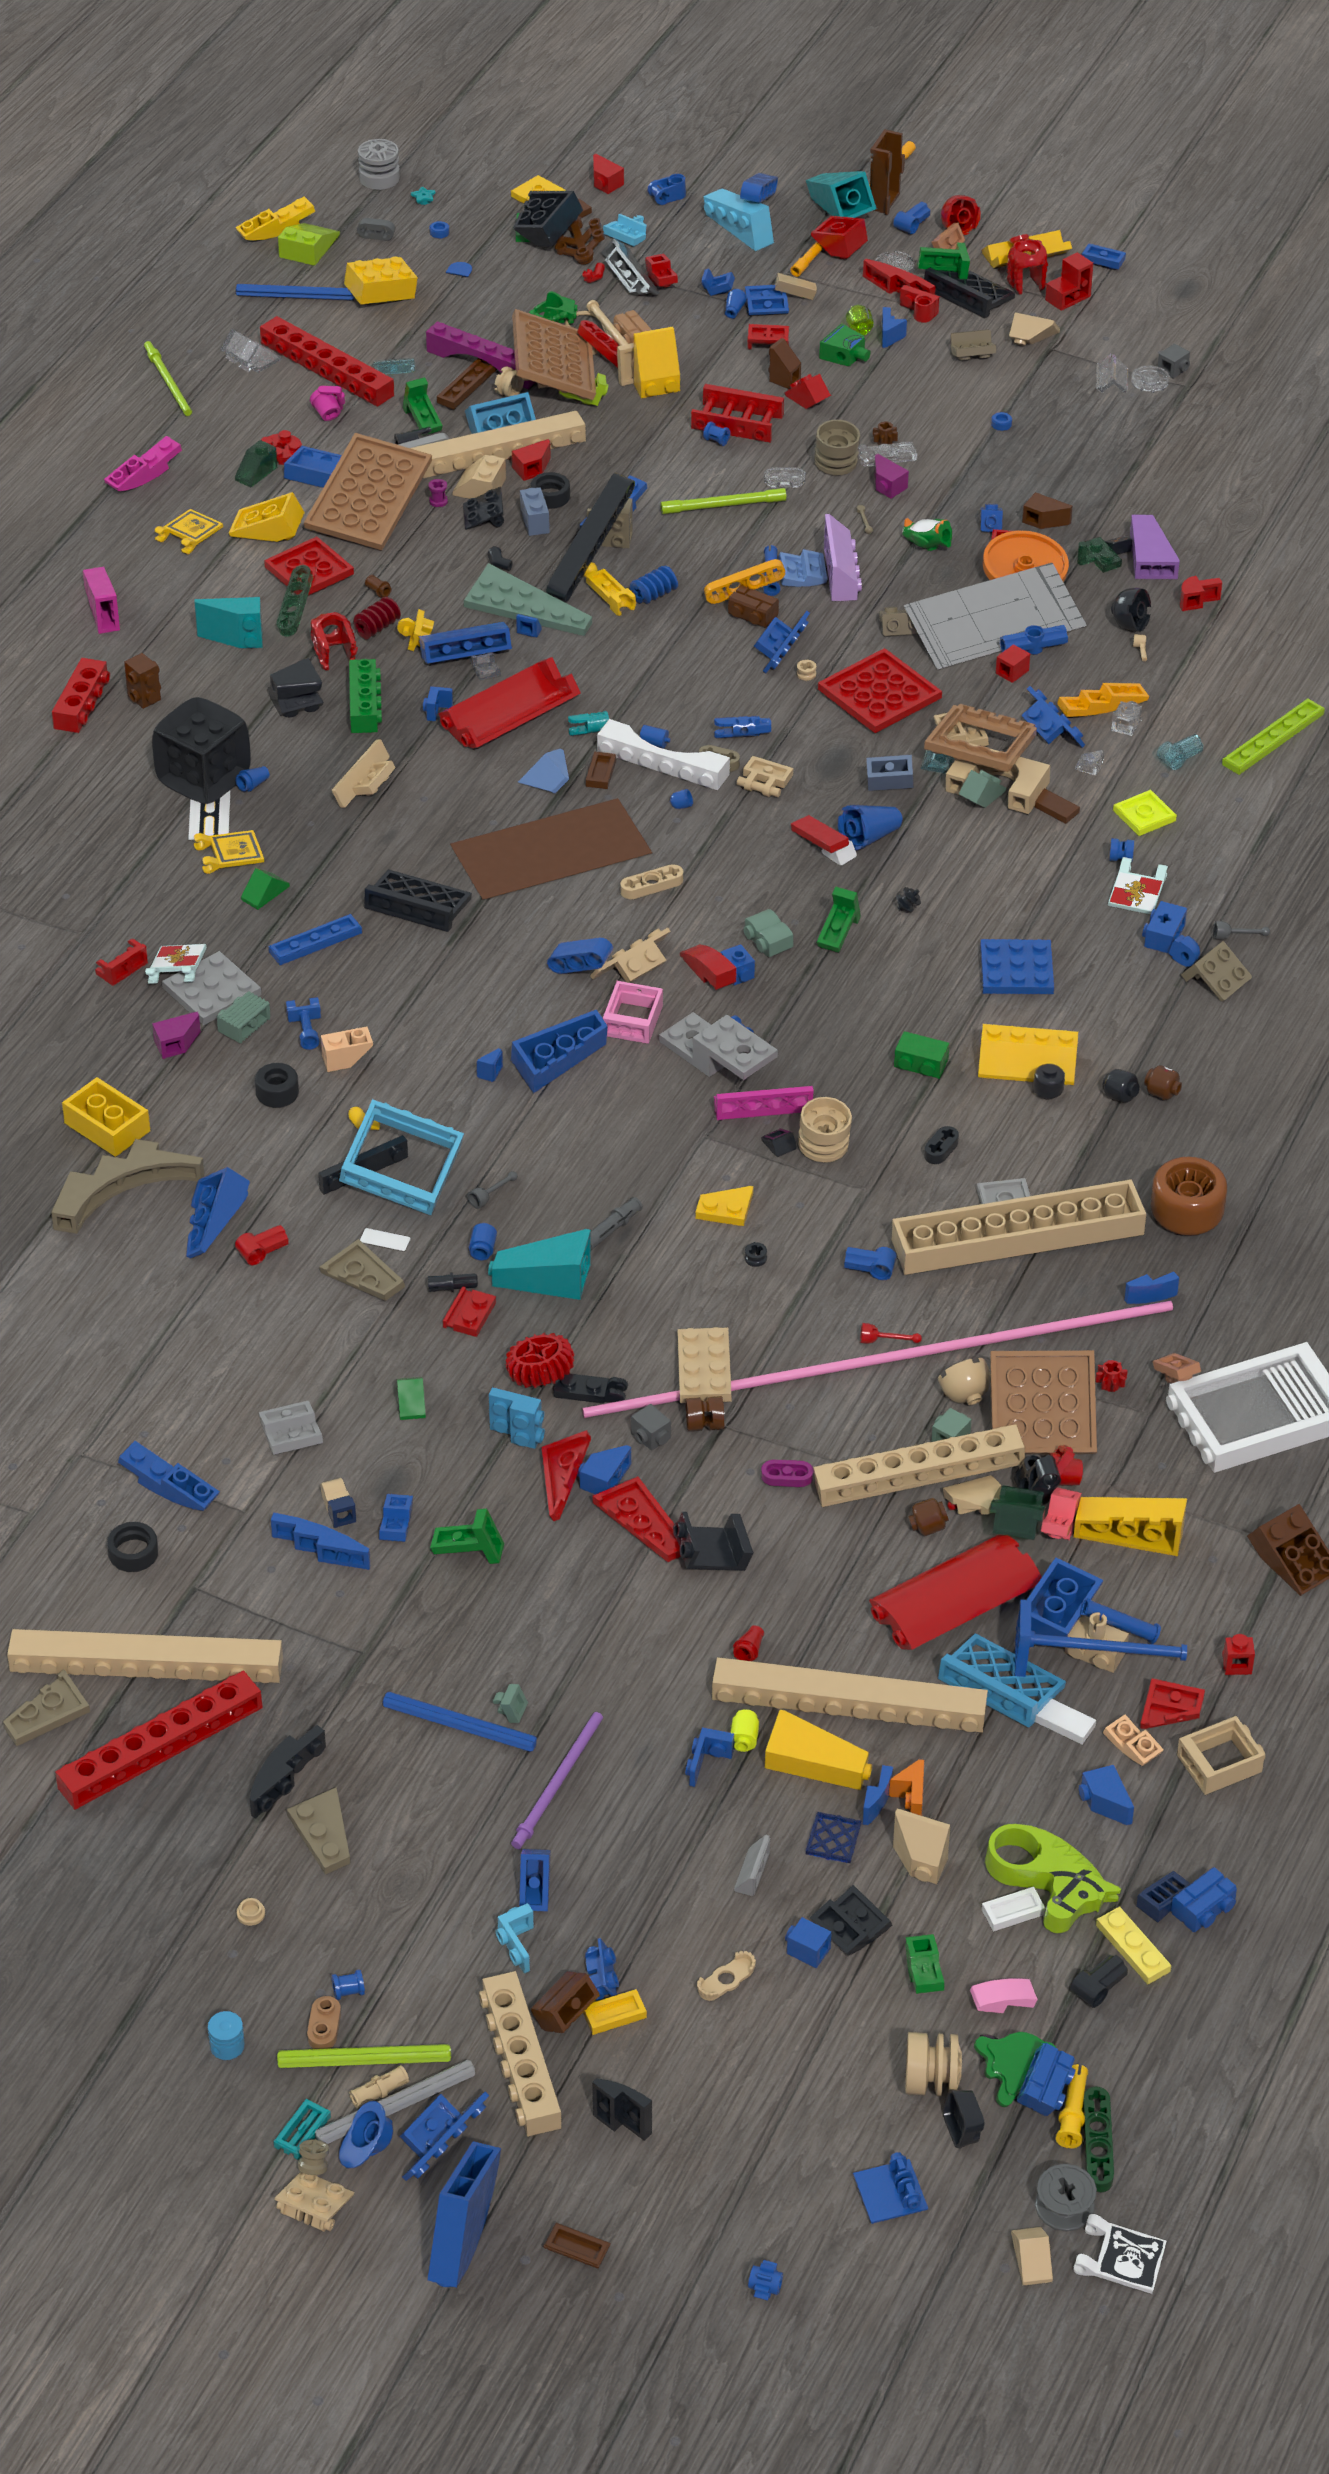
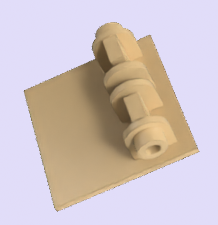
[275,2172,355,2232]

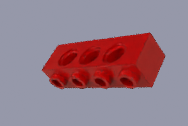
[52,657,110,733]

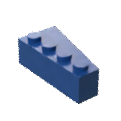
[511,1010,608,1094]

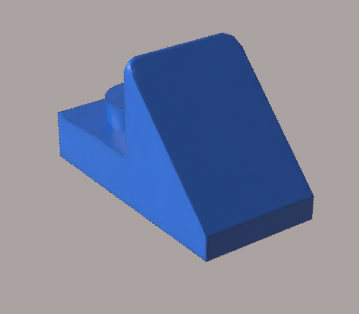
[882,307,907,348]

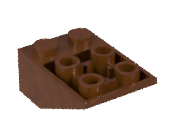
[1247,1504,1329,1596]

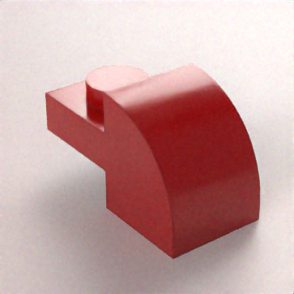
[645,253,678,287]
[1180,576,1222,611]

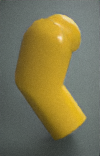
[348,1107,380,1130]

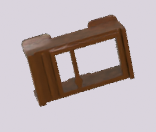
[870,129,905,215]

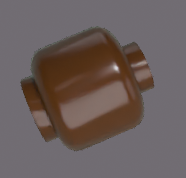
[1144,1065,1182,1100]
[908,1498,949,1536]

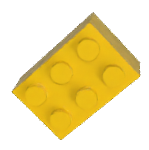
[344,256,418,304]
[62,1077,150,1157]

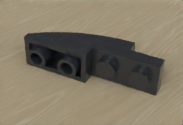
[250,1725,326,1818]

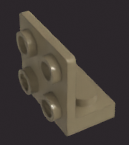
[587,498,633,548]
[1181,941,1252,1002]

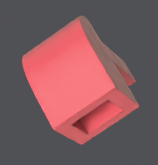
[1041,1487,1082,1540]

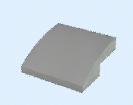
[259,1401,323,1455]

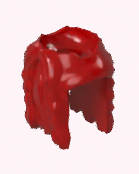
[1007,239,1048,295]
[311,612,358,670]

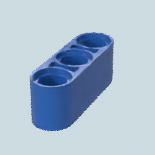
[547,938,613,974]

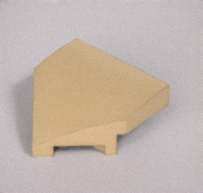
[943,1475,1002,1514]

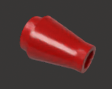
[733,1625,764,1661]

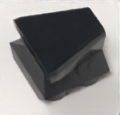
[268,658,324,718]

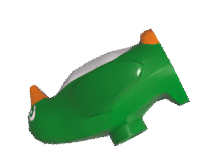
[902,518,952,551]

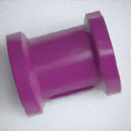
[428,479,448,507]

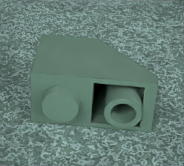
[959,770,1007,808]

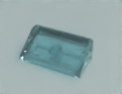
[372,357,415,374]
[920,750,952,773]

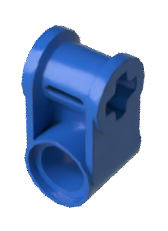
[647,174,686,205]

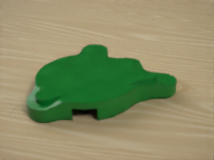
[974,2032,1056,2107]

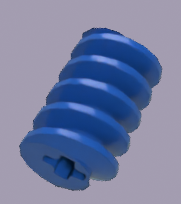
[630,565,678,604]

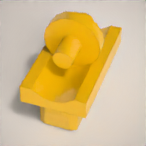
[397,609,434,651]

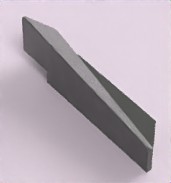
[601,238,659,296]

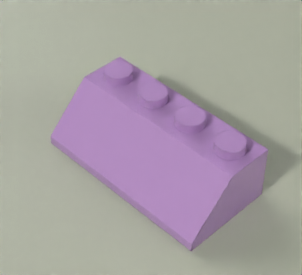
[824,514,862,601]

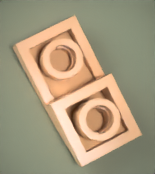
[1103,1715,1164,1766]

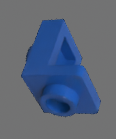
[701,269,735,296]
[980,504,1003,532]
[423,687,453,721]

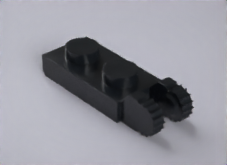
[554,1374,628,1404]

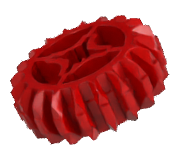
[506,1332,574,1388]

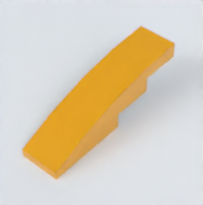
[1057,683,1149,717]

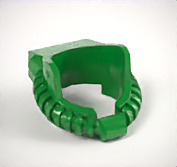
[529,291,578,324]

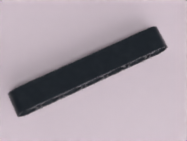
[546,473,635,602]

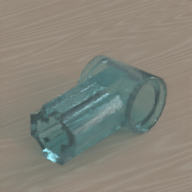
[1157,734,1203,770]

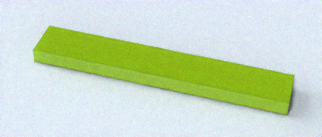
[1222,698,1325,775]

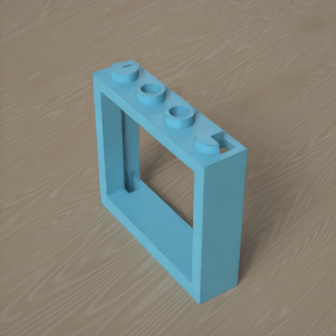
[339,1099,464,1215]

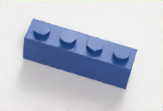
[419,622,512,664]

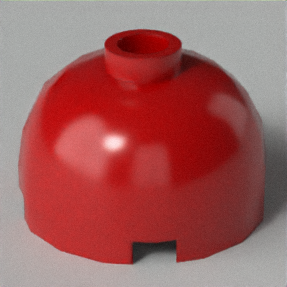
[941,195,981,235]

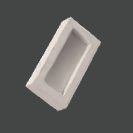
[1035,1699,1096,1745]
[982,1887,1046,1931]

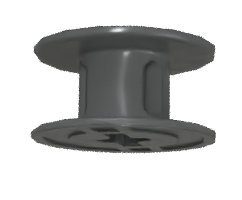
[1035,2164,1097,2231]

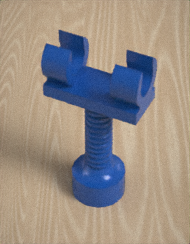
[286,997,321,1050]

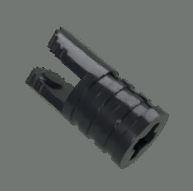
[394,427,431,445]

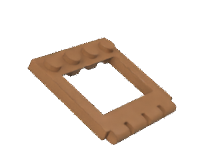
[924,704,1037,772]

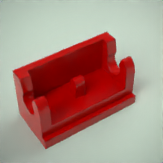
[747,324,789,350]
[95,939,148,986]

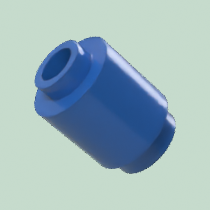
[469,1223,497,1261]

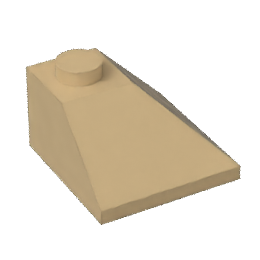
[1009,313,1060,346]
[893,1808,950,1884]

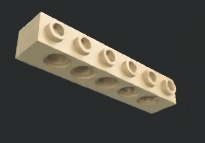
[479,1971,561,2137]

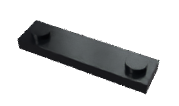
[318,1135,408,1195]

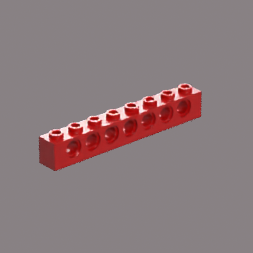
[260,316,394,407]
[55,1670,263,1810]

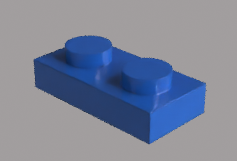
[1082,243,1126,269]

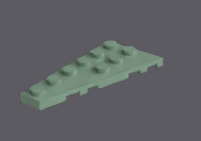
[464,563,592,636]

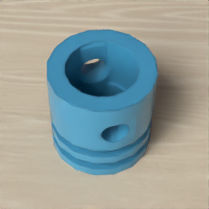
[208,2011,245,2060]

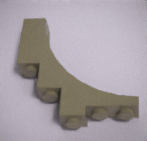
[51,1139,204,1234]

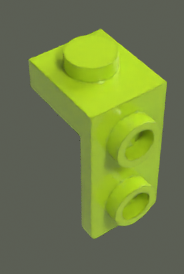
[559,373,608,406]

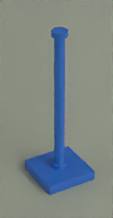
[1015,1600,1187,1677]

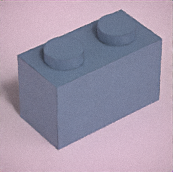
[520,487,549,536]
[866,755,913,791]

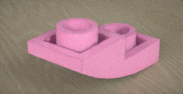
[970,1979,1038,2013]

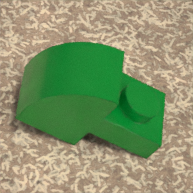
[906,1934,944,1994]

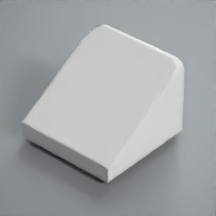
[821,840,857,865]

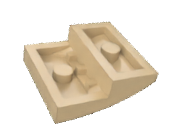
[934,713,989,746]

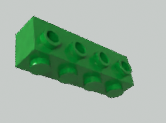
[349,659,382,733]

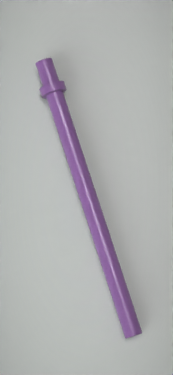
[511,1712,603,1849]

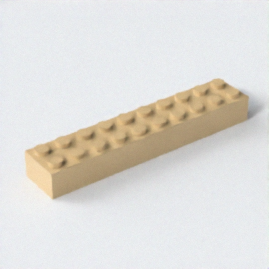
[892,1179,1146,1275]

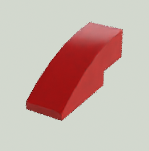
[680,944,736,990]

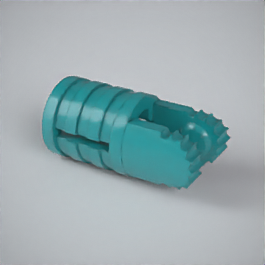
[568,711,609,736]

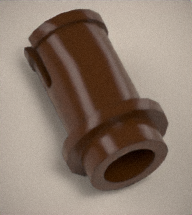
[365,575,391,597]

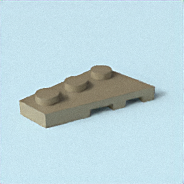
[319,1239,405,1301]
[3,1670,90,1747]
[287,1787,350,1875]

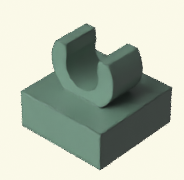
[493,1684,528,1723]

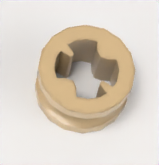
[797,660,817,681]

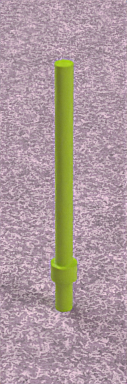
[144,341,192,416]

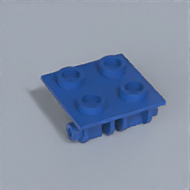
[853,2152,928,2224]

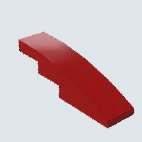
[863,259,935,295]

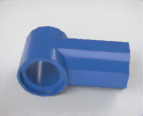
[893,202,930,234]
[844,1247,897,1280]

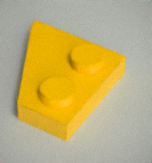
[695,1186,753,1226]

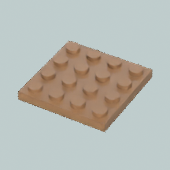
[990,1350,1097,1455]

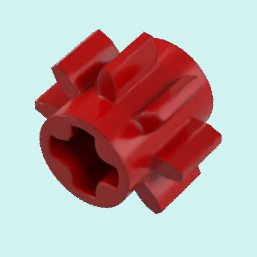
[1095,1360,1128,1392]

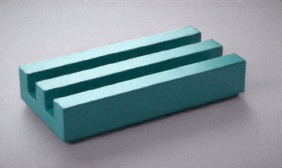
[274,2099,331,2160]

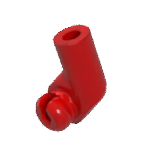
[582,263,605,283]

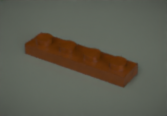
[437,358,497,409]

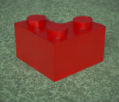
[1045,252,1093,311]

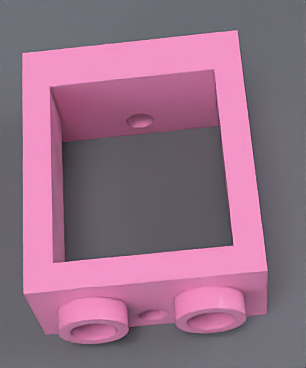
[603,981,663,1044]

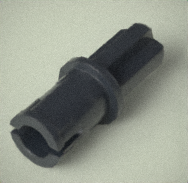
[428,1272,478,1292]

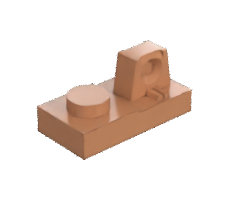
[931,223,965,249]
[1153,1353,1201,1384]

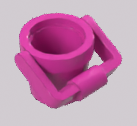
[309,386,345,421]

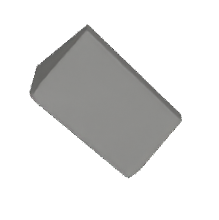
[734,1835,770,1896]

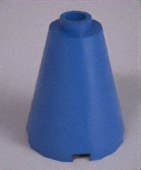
[838,805,903,851]

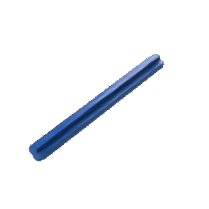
[236,284,354,300]
[383,1692,537,1752]

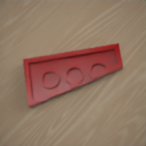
[593,1476,681,1562]

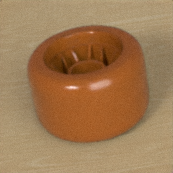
[1151,1157,1227,1235]

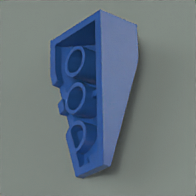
[186,1167,250,1259]

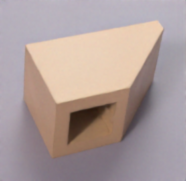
[321,1027,373,1072]

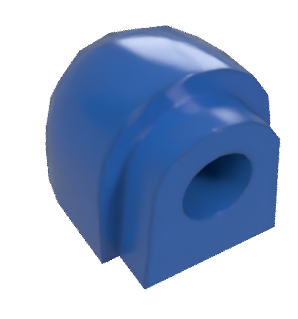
[1168,935,1200,967]

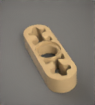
[621,865,683,899]

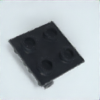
[463,487,504,530]

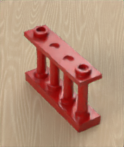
[691,384,784,443]

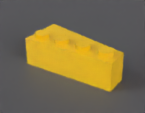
[1074,1497,1187,1556]

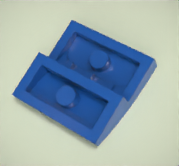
[745,285,789,315]

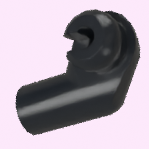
[488,546,513,571]

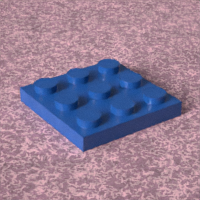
[980,939,1054,994]

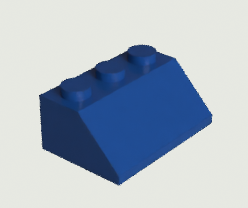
[1015,1557,1103,1637]

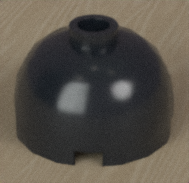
[1111,588,1151,632]

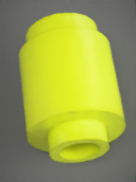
[730,1710,759,1752]

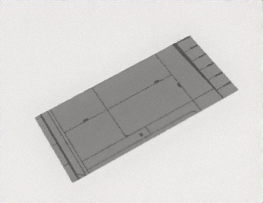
[904,563,1087,669]

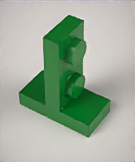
[917,242,970,279]
[402,377,443,436]
[817,886,861,953]
[430,1508,505,1564]

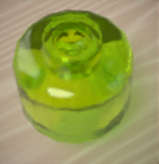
[846,305,874,336]

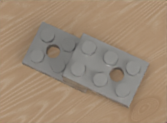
[659,1012,778,1080]

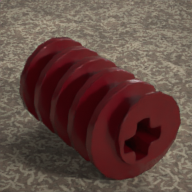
[353,597,401,640]

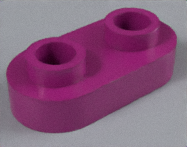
[761,1460,813,1487]

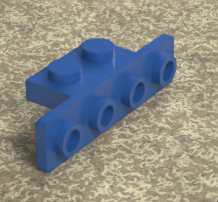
[754,611,810,673]
[1022,686,1085,748]
[399,2091,489,2181]

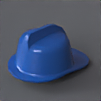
[339,2101,393,2168]

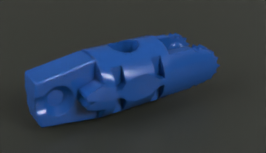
[714,716,771,738]

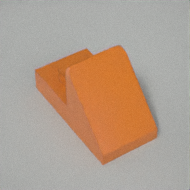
[889,1760,924,1816]

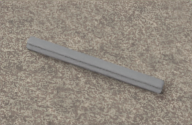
[315,2060,475,2144]

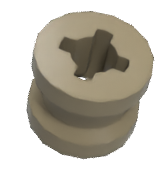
[298,2140,329,2175]

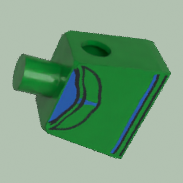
[819,323,871,366]

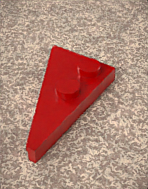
[541,1430,591,1521]

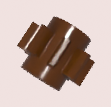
[872,421,898,448]

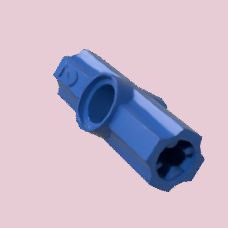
[1000,625,1068,655]

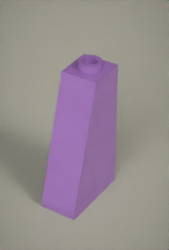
[1130,515,1179,579]

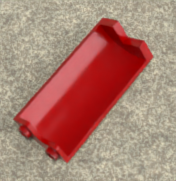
[438,657,581,748]
[869,1534,1042,1650]

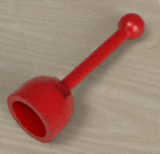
[860,1323,922,1344]

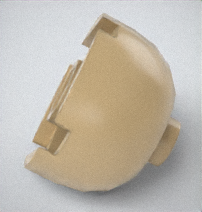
[938,1358,991,1405]

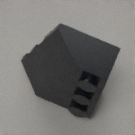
[513,191,583,247]

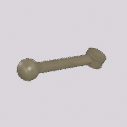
[857,505,873,534]

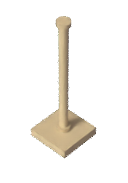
[587,300,634,386]

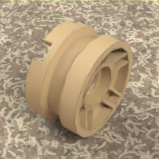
[495,366,524,397]

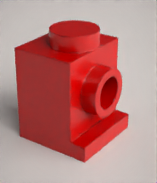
[1222,1634,1255,1675]

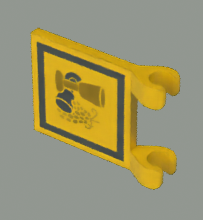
[155,509,223,554]
[194,830,264,874]

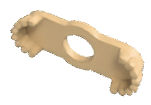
[697,1951,756,2001]

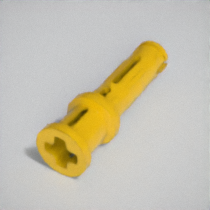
[1056,2064,1088,2149]

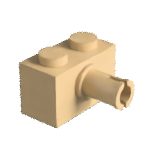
[1064,1612,1129,1673]

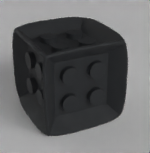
[152,697,251,804]

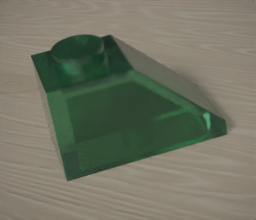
[235,440,278,488]

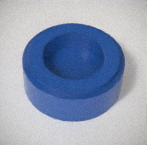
[430,221,449,238]
[991,412,1012,431]

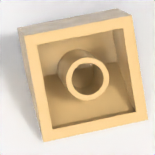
[453,455,506,499]

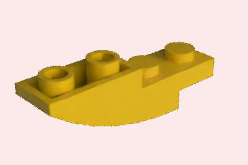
[236,196,315,240]

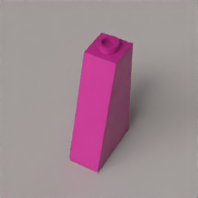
[83,567,120,634]

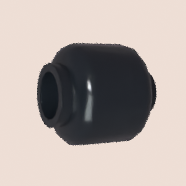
[1033,1064,1065,1100]
[1102,1069,1140,1103]

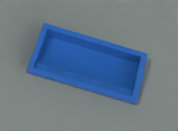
[284,446,342,488]

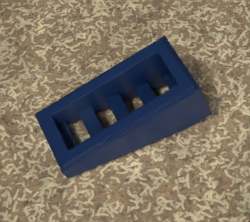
[1136,1871,1191,1923]

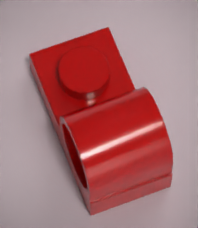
[900,285,940,323]

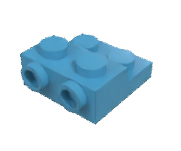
[489,1387,545,1449]

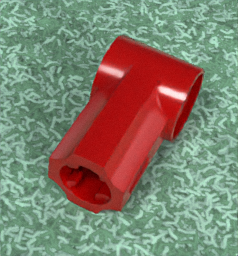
[235,1225,289,1265]

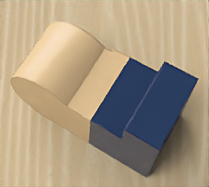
[320,1478,356,1528]

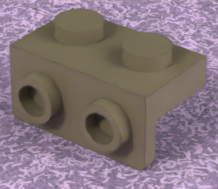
[950,329,996,360]
[879,607,918,636]

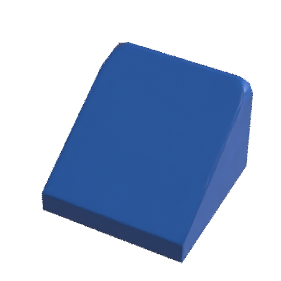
[516,614,542,638]
[477,1048,503,1082]

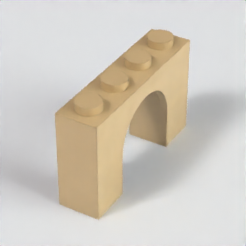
[946,743,1050,814]

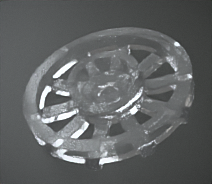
[1131,366,1170,393]

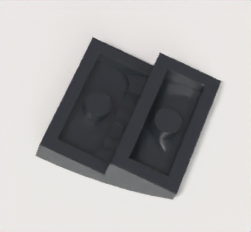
[810,1885,892,1956]
[592,2078,652,2141]

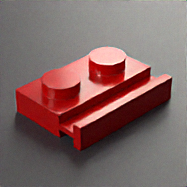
[443,1287,496,1337]

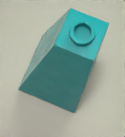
[806,171,876,218]
[488,1229,591,1300]

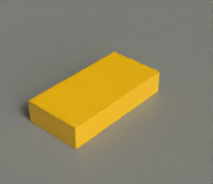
[583,1989,647,2035]

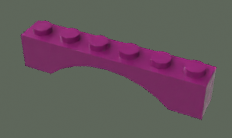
[426,321,536,389]

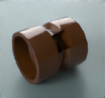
[686,1396,725,1431]

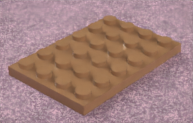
[512,309,596,400]
[304,433,432,550]

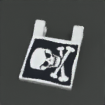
[1073,2214,1166,2294]

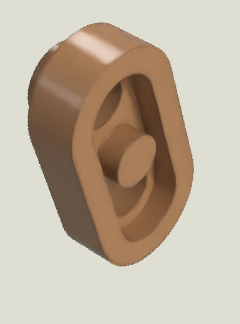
[307,1996,341,2049]

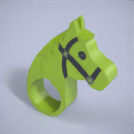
[985,1824,1121,1933]

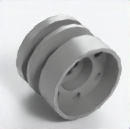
[358,139,400,190]

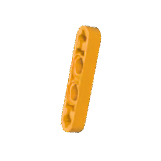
[704,559,786,604]

